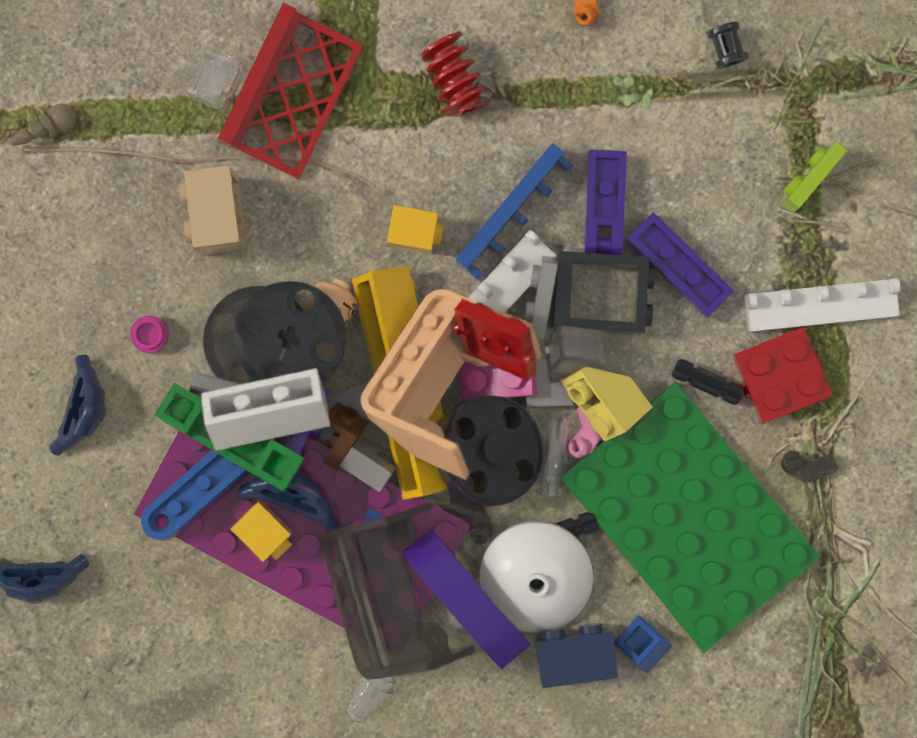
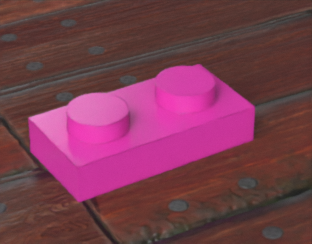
[460,362,538,401]

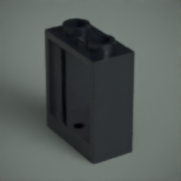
[552,251,655,335]

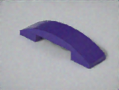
[402,528,530,670]

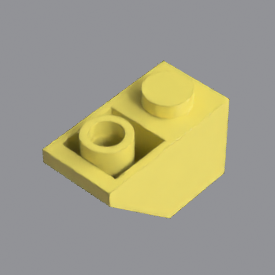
[560,366,653,442]

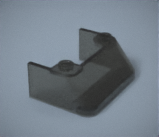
[321,502,476,680]

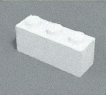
[201,368,330,451]

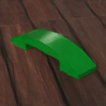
[154,383,305,492]

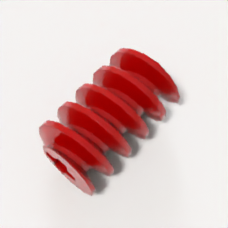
[421,31,491,117]

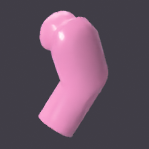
[568,408,602,459]

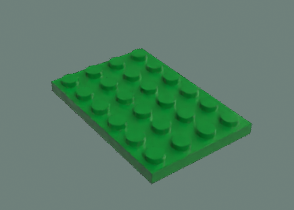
[559,382,820,653]

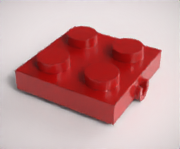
[453,298,537,382]
[732,326,833,425]

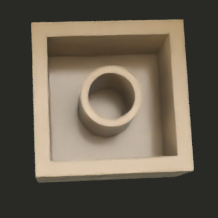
[179,165,248,256]

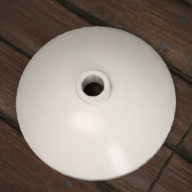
[480,521,593,633]

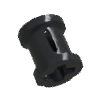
[706,21,749,69]

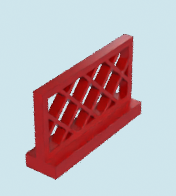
[217,2,363,180]

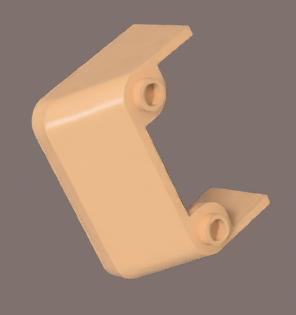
[361,289,542,480]

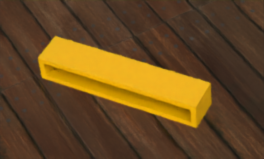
[352,265,448,500]

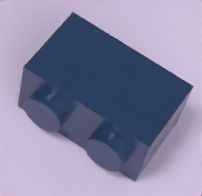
[535,623,619,688]

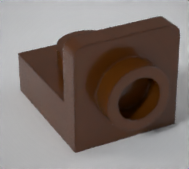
[324,402,369,471]

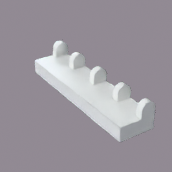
[469,230,557,313]
[744,278,900,332]

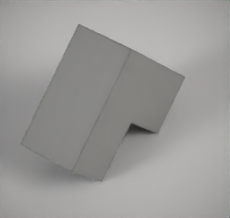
[526,359,574,407]
[340,436,396,493]

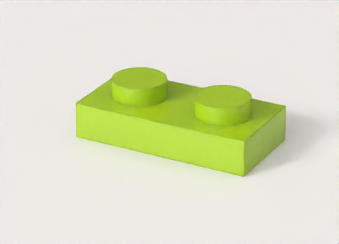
[781,141,848,213]

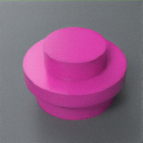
[130,316,169,353]

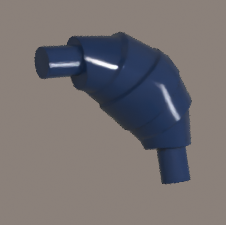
[49,355,107,456]
[239,470,339,532]
[0,554,89,604]

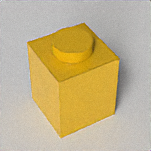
[387,205,444,254]
[231,501,294,562]

